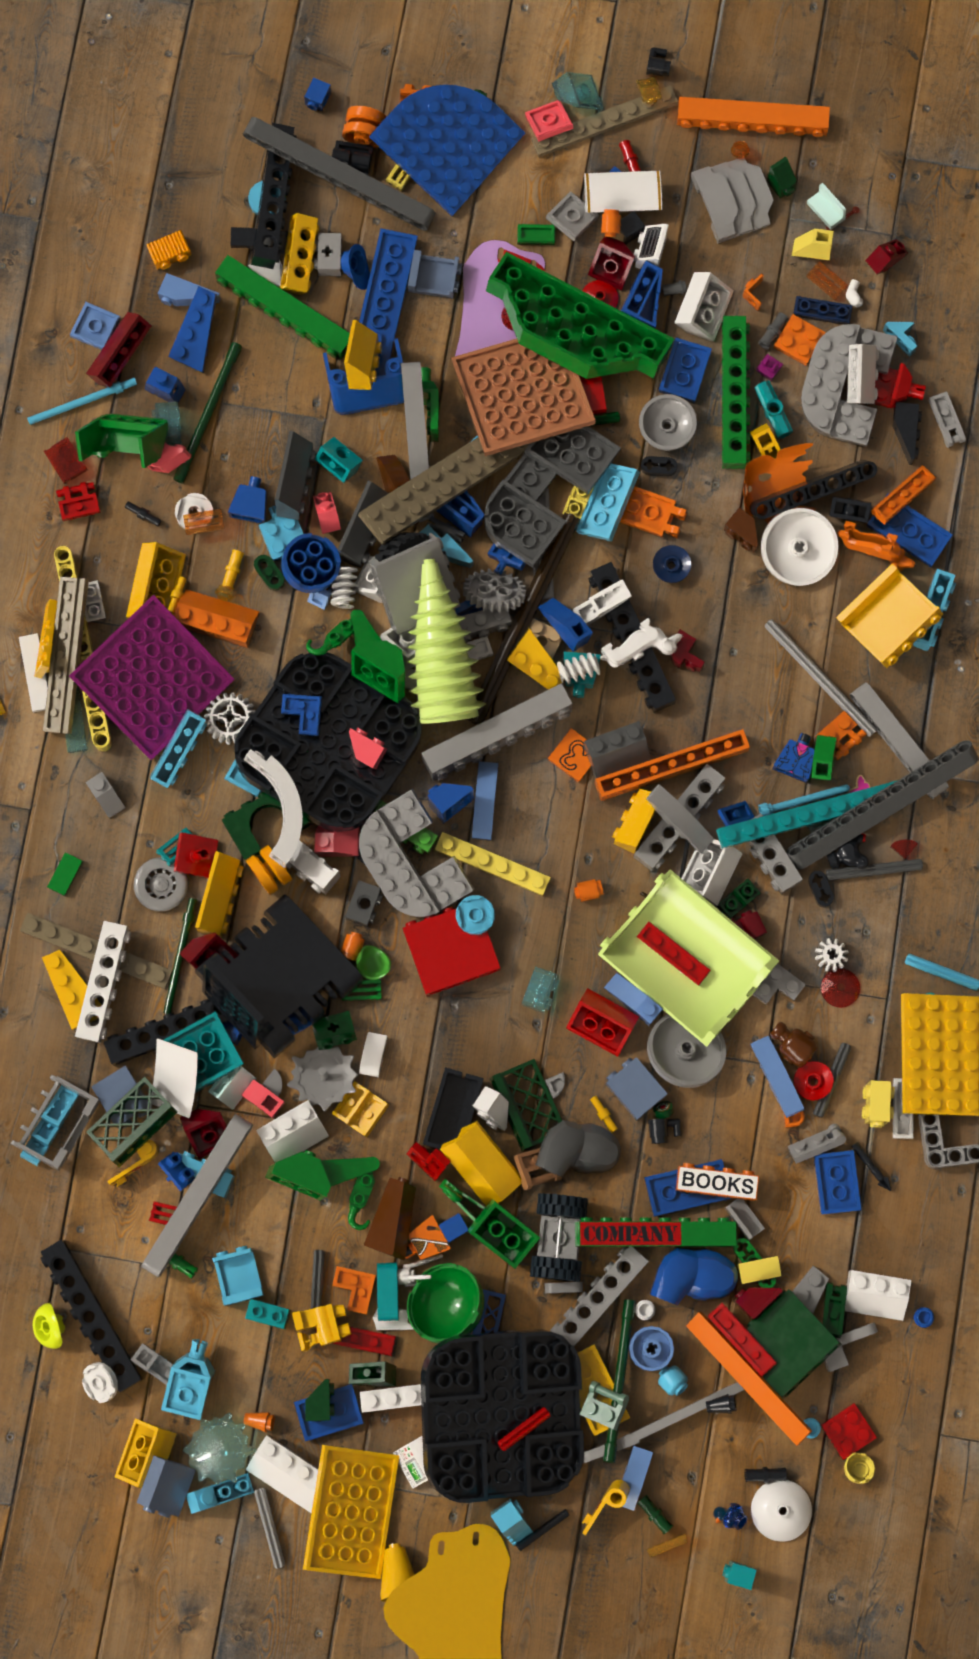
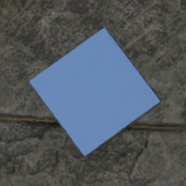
[70,302,121,350]

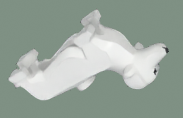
[600,618,683,667]

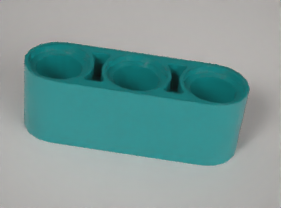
[377,1262,399,1321]

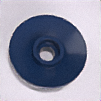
[653,545,691,583]

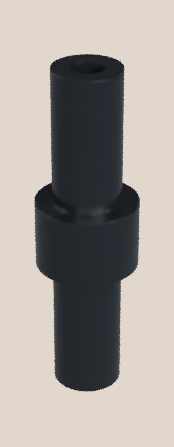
[125,501,162,527]

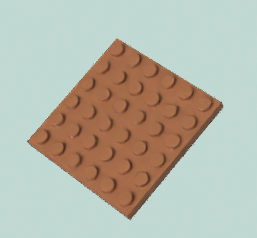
[451,338,595,456]

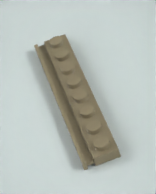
[43,577,89,734]

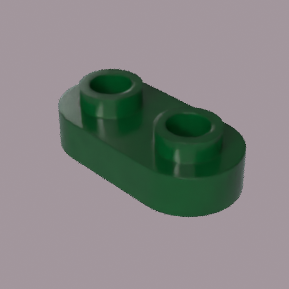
[254,555,285,591]

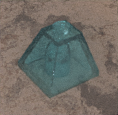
[552,72,603,110]

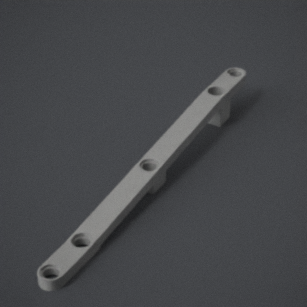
[583,1322,878,1463]

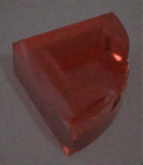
[890,839,918,859]

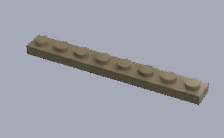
[532,85,678,157]
[20,913,172,990]

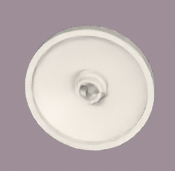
[761,508,838,586]

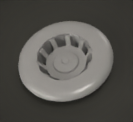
[134,857,188,911]

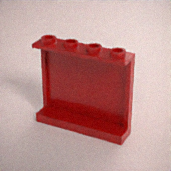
[402,907,501,997]

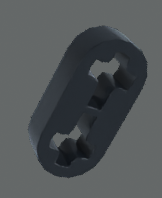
[641,456,677,477]
[808,871,834,908]

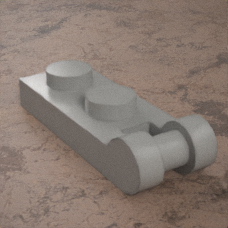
[928,391,966,448]
[788,1124,846,1164]

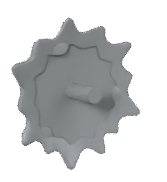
[287,1047,358,1111]

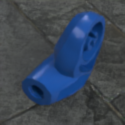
[650,1248,738,1305]

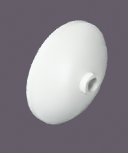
[751,1480,812,1542]

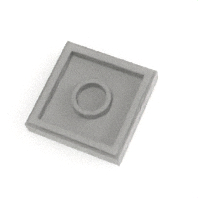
[546,191,599,242]

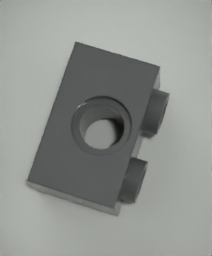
[345,880,384,927]

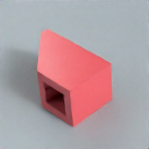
[147,443,191,473]
[313,492,341,534]
[349,728,387,769]
[242,1079,285,1119]

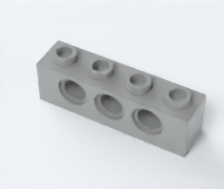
[748,813,803,894]

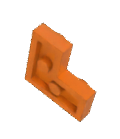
[332,1266,376,1315]

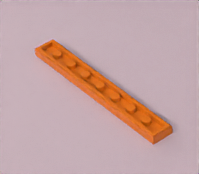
[686,1312,812,1446]

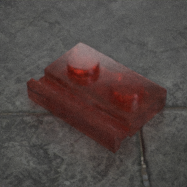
[44,437,88,484]

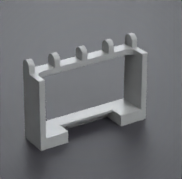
[11,1075,100,1171]

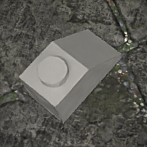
[85,772,126,819]

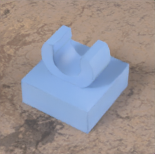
[307,584,331,610]

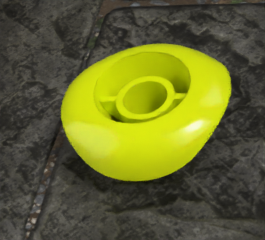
[33,1303,65,1349]

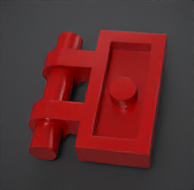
[56,482,101,521]

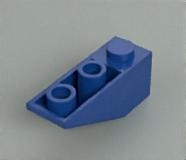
[538,598,593,652]

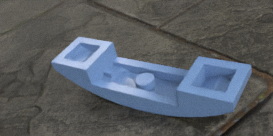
[472,761,498,840]

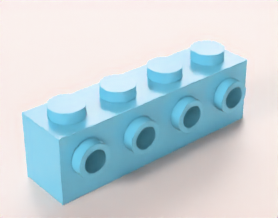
[913,569,956,651]
[150,709,207,788]

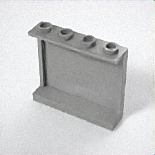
[368,533,460,635]

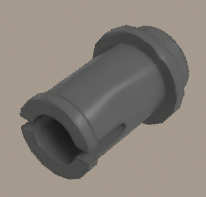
[662,280,687,297]

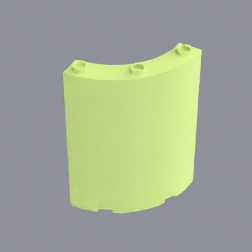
[598,869,779,1047]

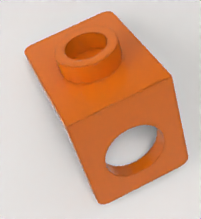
[743,274,764,311]

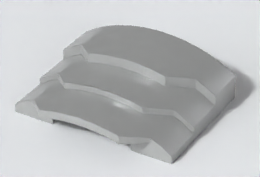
[691,157,773,244]

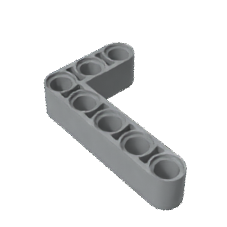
[918,1114,979,1169]

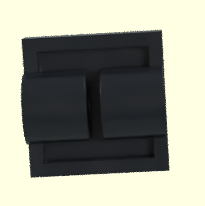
[332,140,374,176]

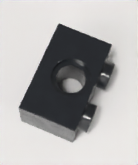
[830,496,872,523]

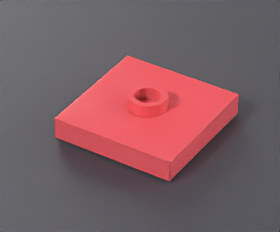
[525,99,574,142]

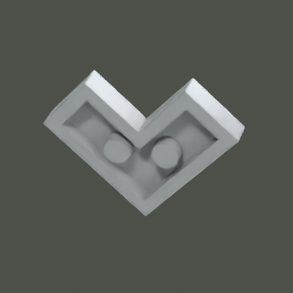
[753,964,806,1005]

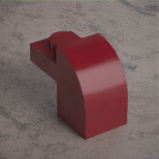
[670,629,705,673]

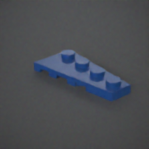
[168,286,217,373]

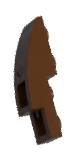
[376,455,419,525]

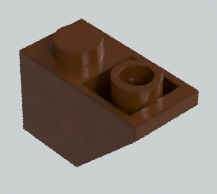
[724,507,758,553]

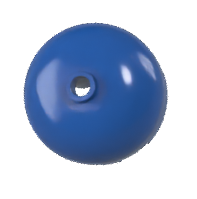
[281,533,341,593]

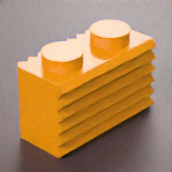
[146,230,192,270]

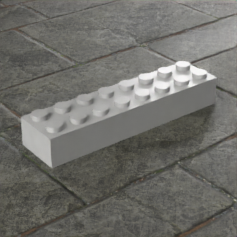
[421,683,572,781]

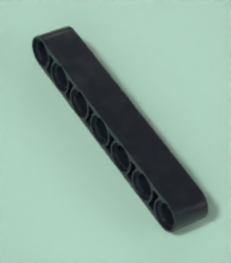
[750,460,877,519]

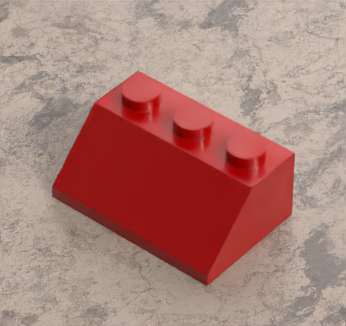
[566,988,639,1057]

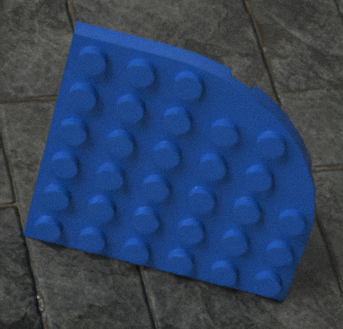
[369,85,525,216]

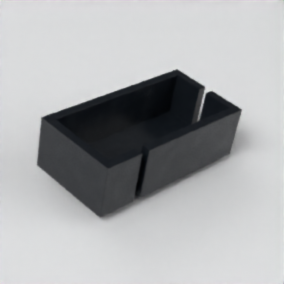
[423,1067,484,1151]

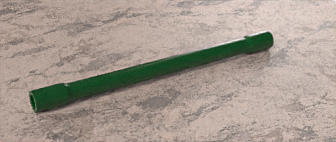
[173,342,242,484]
[603,1299,636,1463]

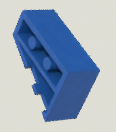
[436,491,485,538]

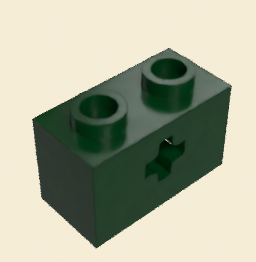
[311,1011,357,1050]

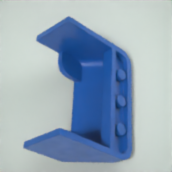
[323,338,404,415]

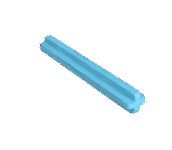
[905,954,979,991]

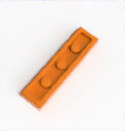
[871,465,936,525]

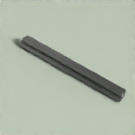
[826,859,923,881]

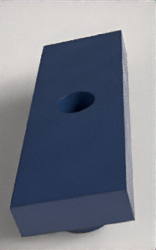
[793,296,853,325]

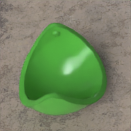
[356,945,391,980]

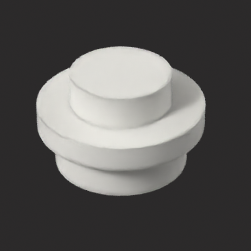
[635,1300,655,1320]

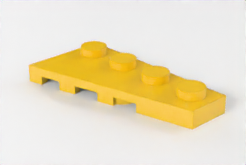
[42,950,102,1030]

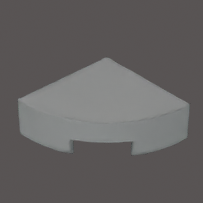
[262,1069,282,1097]
[545,1072,565,1099]

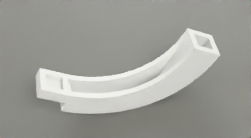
[244,749,303,868]

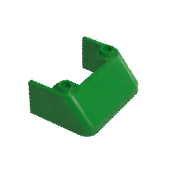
[75,414,168,468]

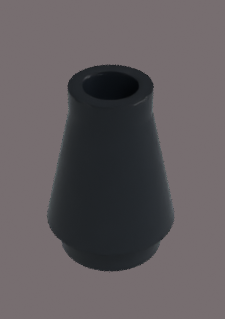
[706,1394,737,1414]

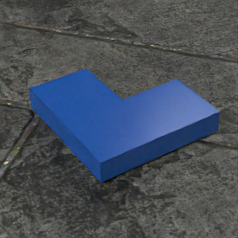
[281,694,322,736]

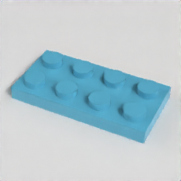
[576,463,640,542]

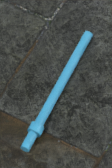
[27,377,137,425]

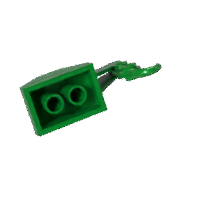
[306,609,405,703]
[265,1150,380,1230]
[439,1179,540,1269]

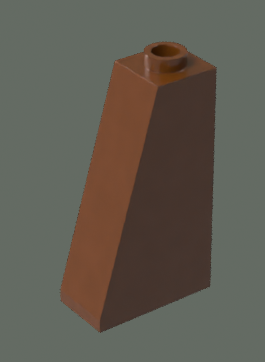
[364,1177,416,1260]

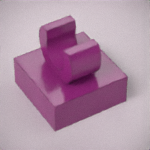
[756,354,783,381]

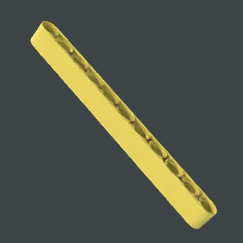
[54,546,112,752]

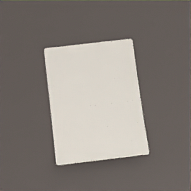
[152,1038,198,1118]

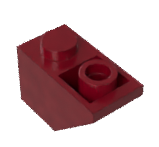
[865,239,908,275]

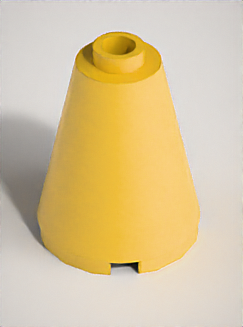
[380,1543,415,1602]

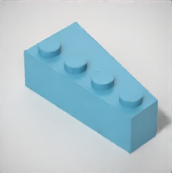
[490,1498,533,1546]

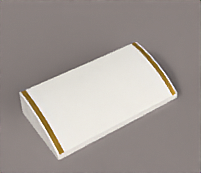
[584,171,662,213]

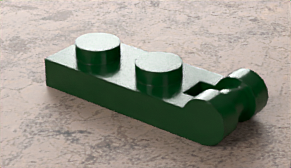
[822,1282,847,1339]

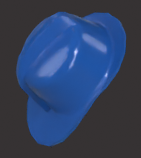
[341,244,370,290]

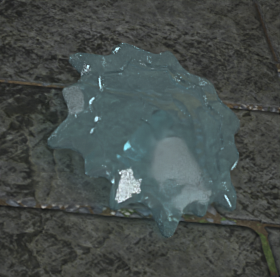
[183,1412,256,1485]

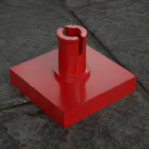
[173,832,218,878]

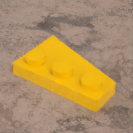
[507,628,564,690]

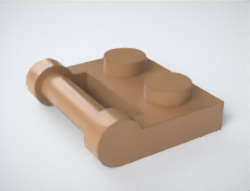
[514,1148,562,1190]

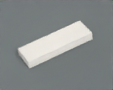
[893,1078,913,1139]

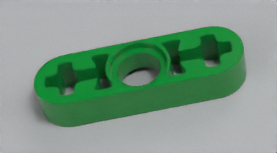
[733,1238,776,1288]

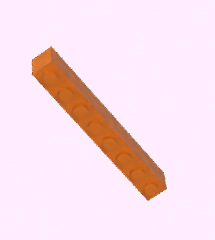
[677,97,830,137]
[595,729,750,801]

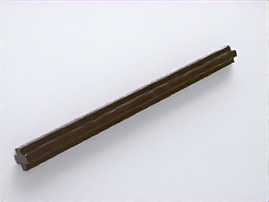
[467,512,580,725]

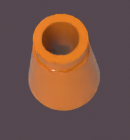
[244,1412,275,1432]

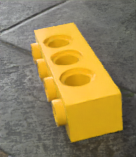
[280,213,319,296]

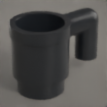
[646,47,671,77]
[648,1118,682,1144]

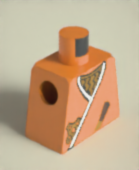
[405,1215,451,1260]

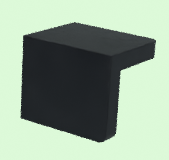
[620,211,645,244]

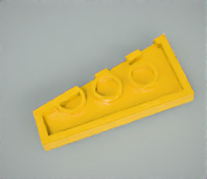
[34,599,57,679]

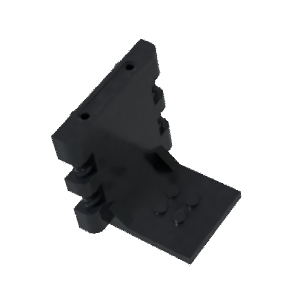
[195,894,364,1059]

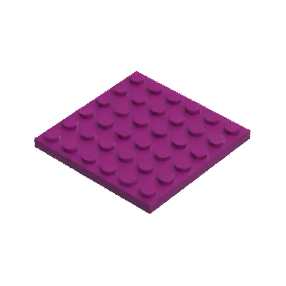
[69,595,235,760]

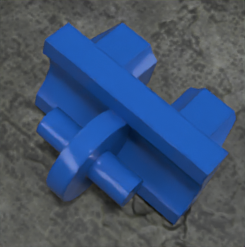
[158,1152,195,1192]

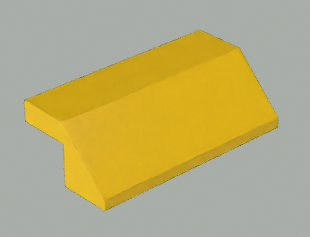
[440,1121,522,1206]

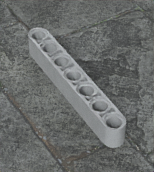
[401,362,429,480]
[850,682,949,799]

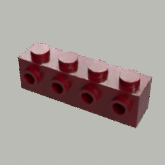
[86,312,152,388]

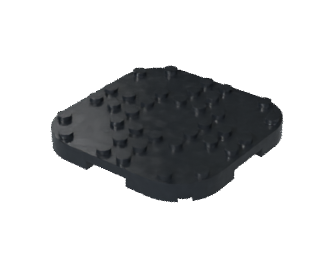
[235,652,422,832]
[421,1329,584,1503]

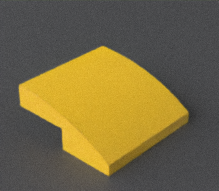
[332,1081,389,1138]

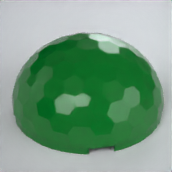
[407,1263,485,1343]

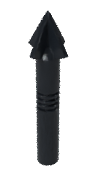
[851,1142,891,1191]

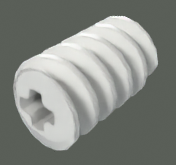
[330,567,358,609]
[557,652,600,684]

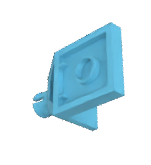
[161,1339,215,1420]

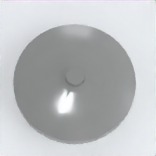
[647,1014,726,1088]

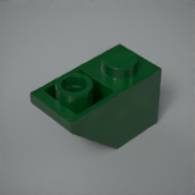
[305,1379,335,1421]

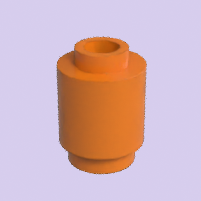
[601,209,621,237]
[574,879,604,902]
[341,932,365,962]

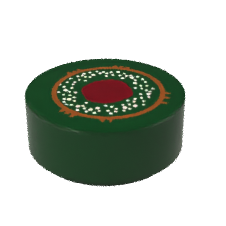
[653,1101,674,1119]

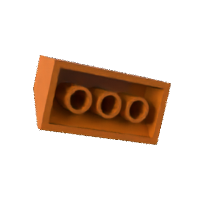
[174,589,260,648]

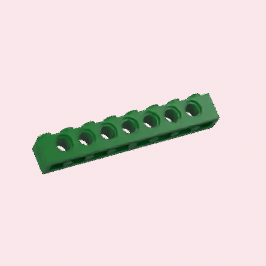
[722,316,750,469]

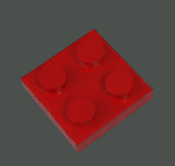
[820,1403,877,1460]

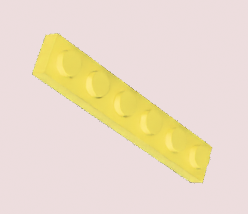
[435,832,551,896]

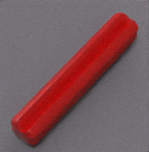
[498,1408,551,1451]

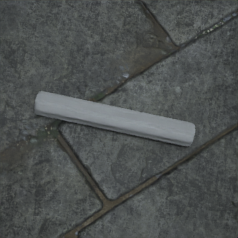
[254,1488,285,1569]

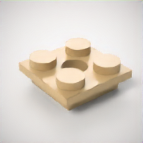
[528,618,562,659]

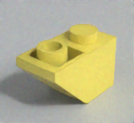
[792,229,834,261]

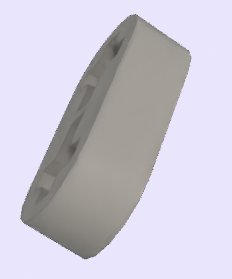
[545,1282,583,1294]

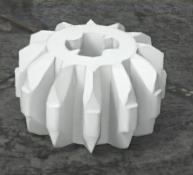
[815,938,849,972]

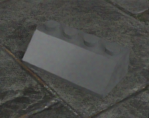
[275,431,316,520]
[337,480,389,568]

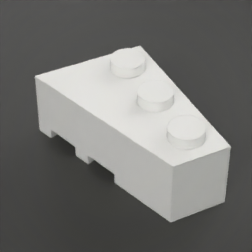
[286,840,340,895]

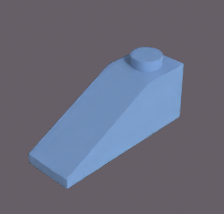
[158,273,221,306]
[604,973,663,1026]

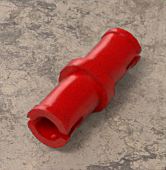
[619,140,641,172]

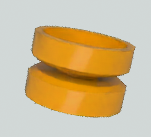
[245,845,293,896]

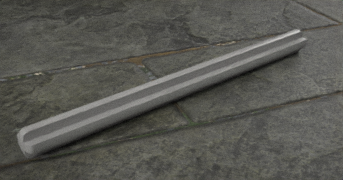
[765,619,876,737]

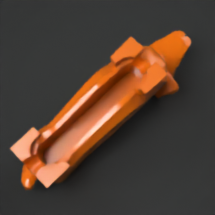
[837,520,916,572]

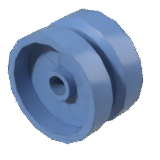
[629,1326,674,1371]

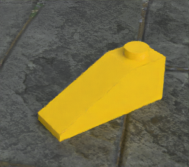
[750,423,781,459]

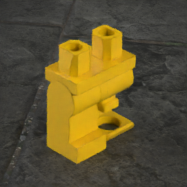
[292,1304,351,1352]

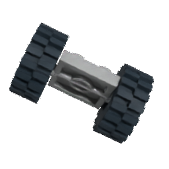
[530,1193,588,1282]

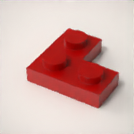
[407,1142,451,1181]

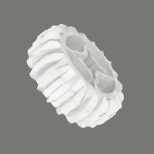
[204,692,255,745]

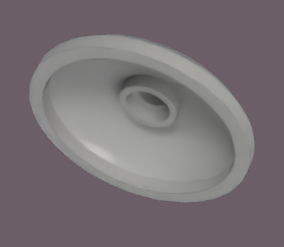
[639,394,697,451]

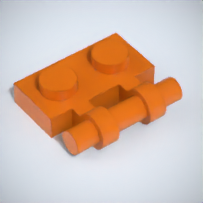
[815,711,867,760]

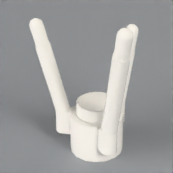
[397,1254,443,1287]

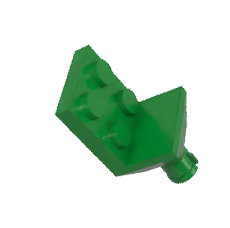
[421,367,439,442]

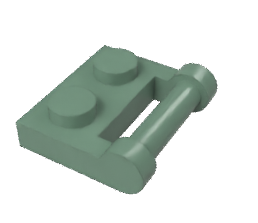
[579,1381,629,1431]

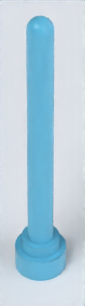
[758,784,850,816]

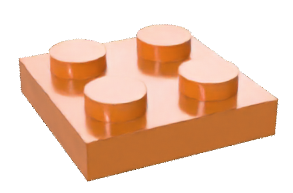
[773,314,826,366]

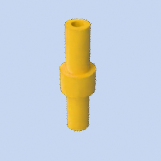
[168,576,187,615]
[590,1095,618,1133]

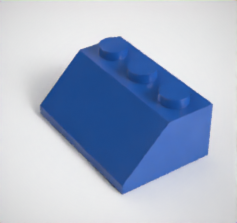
[427,783,474,824]

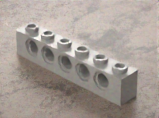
[633,764,725,871]
[550,1247,649,1346]

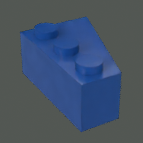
[620,261,663,328]

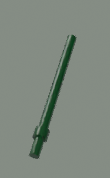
[163,898,197,1014]

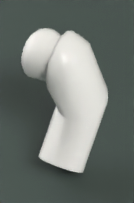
[846,279,863,308]

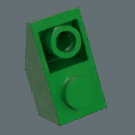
[811,735,837,780]

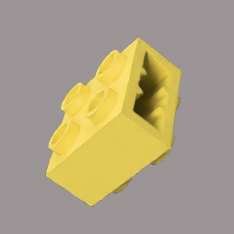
[862,1080,894,1128]

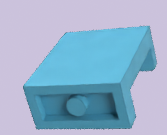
[212,1245,264,1306]

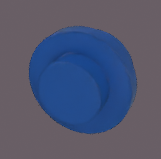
[914,1307,934,1328]

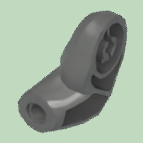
[535,1120,621,1177]

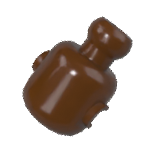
[770,1022,818,1067]

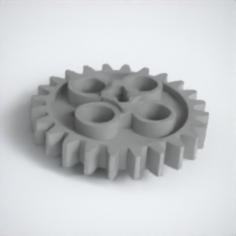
[463,569,526,613]

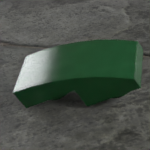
[717,879,761,919]

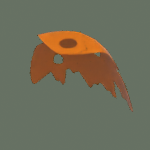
[743,443,817,524]

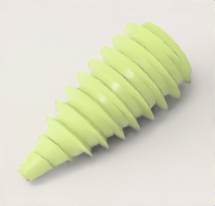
[407,558,486,724]

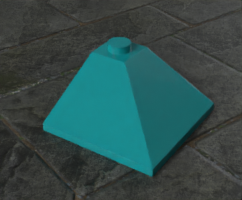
[163,1011,244,1093]

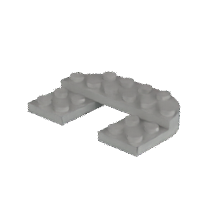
[801,324,898,447]
[359,789,475,917]

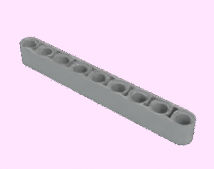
[141,1114,253,1278]

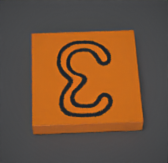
[548,728,591,783]

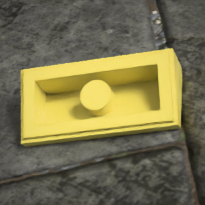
[738,1256,781,1284]

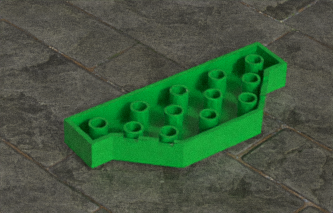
[486,252,674,379]

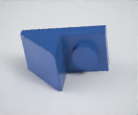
[718,801,754,826]

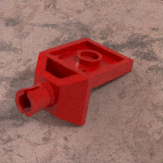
[874,363,926,409]

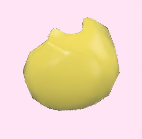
[844,1452,875,1484]

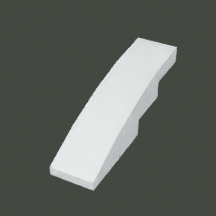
[573,579,632,625]

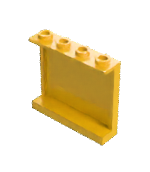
[836,563,943,668]

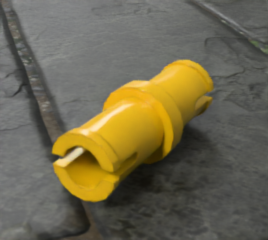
[221,549,244,590]

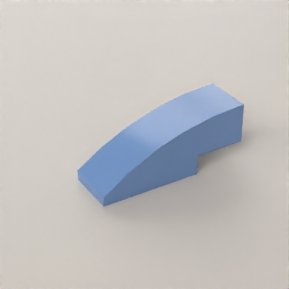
[622,1446,653,1511]

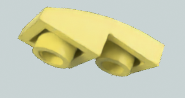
[562,486,594,520]

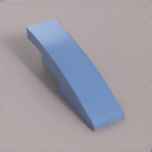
[751,1036,804,1118]

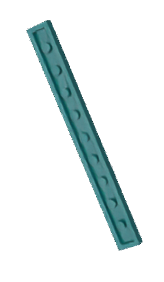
[716,780,898,849]

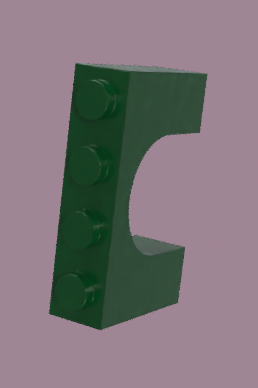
[222,792,314,862]

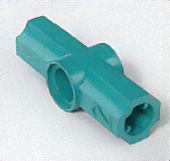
[754,380,793,439]

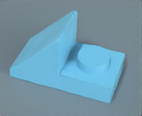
[883,322,917,357]

